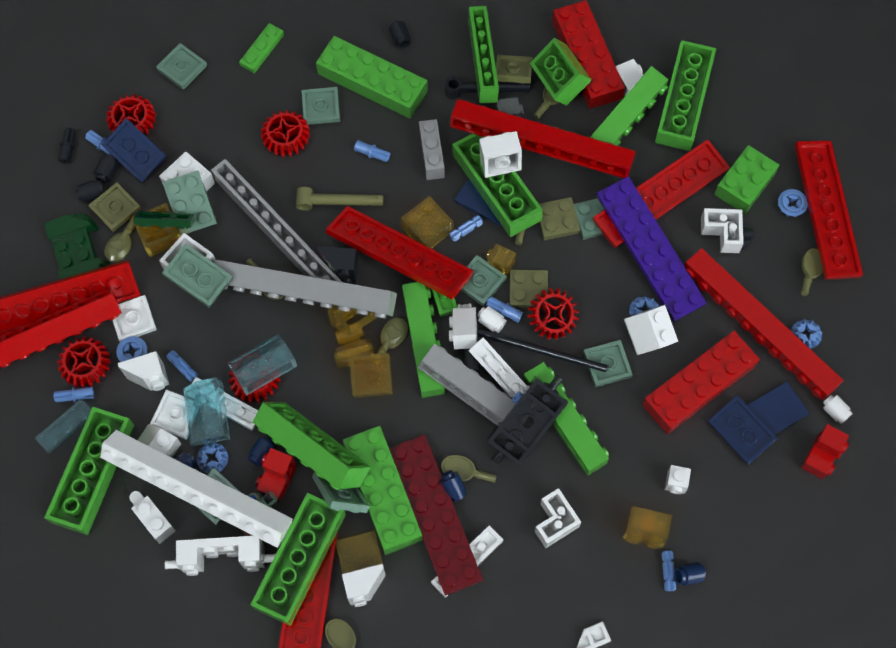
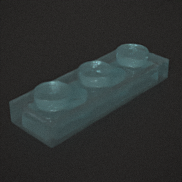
[35,399,91,454]

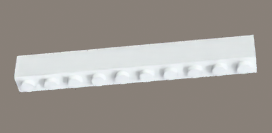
[100,430,293,548]

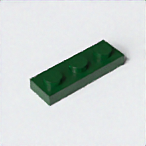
[134,211,195,229]

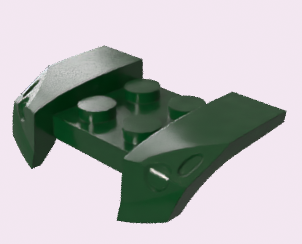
[44,213,109,279]

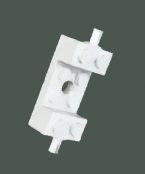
[165,536,276,576]

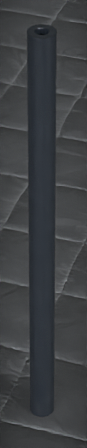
[477,329,608,373]

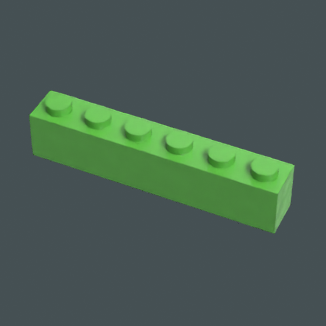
[468,6,499,103]
[591,66,669,146]
[402,282,445,398]
[523,362,609,476]

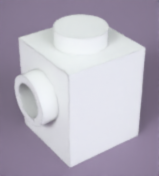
[665,465,691,494]

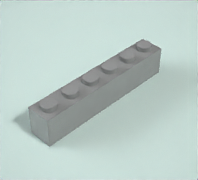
[418,344,528,425]

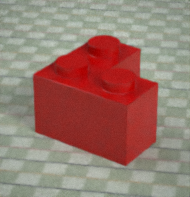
[801,424,849,480]
[256,448,297,503]

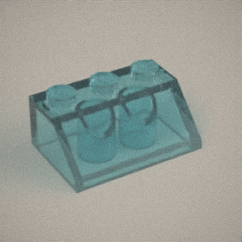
[227,334,297,395]
[183,377,230,446]

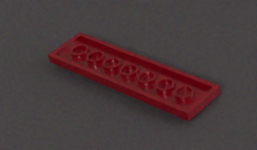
[389,435,483,596]

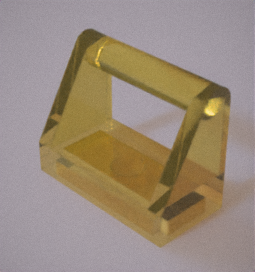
[328,306,378,336]
[332,338,374,369]

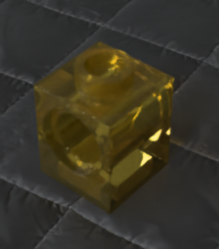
[486,244,516,275]

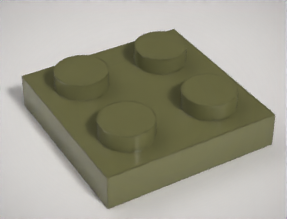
[496,55,533,84]
[88,182,142,232]
[539,197,581,240]
[510,270,548,308]

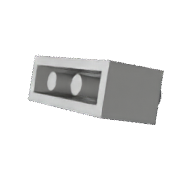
[419,119,445,180]

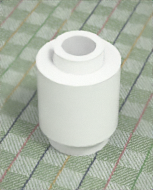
[477,306,507,333]
[823,395,853,424]

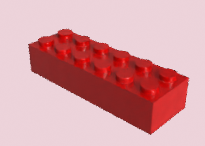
[552,0,625,109]
[642,331,760,435]

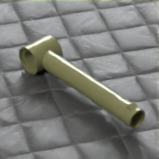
[296,187,383,211]

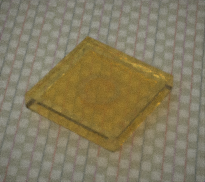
[336,531,383,574]

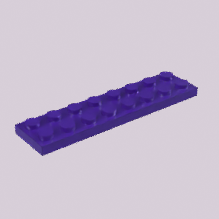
[596,176,707,322]

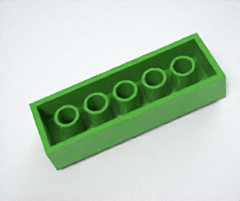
[316,36,428,119]
[655,40,716,151]
[452,134,543,237]
[252,402,371,490]
[44,407,134,535]
[343,426,423,555]
[250,493,346,626]

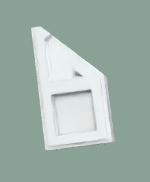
[577,621,611,648]

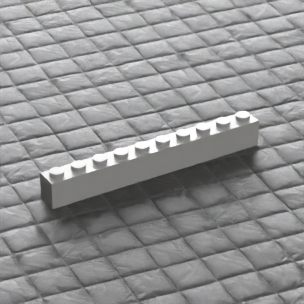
[211,159,342,282]
[214,259,397,319]

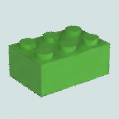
[530,38,591,106]
[714,145,779,214]

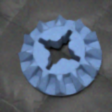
[778,189,808,217]
[629,295,659,316]
[791,319,822,349]
[116,336,148,362]
[196,442,228,473]

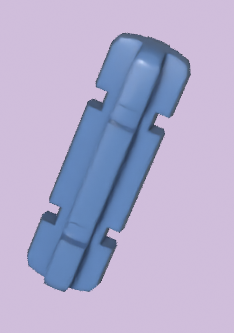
[449,215,483,242]
[166,350,198,382]
[661,550,676,591]

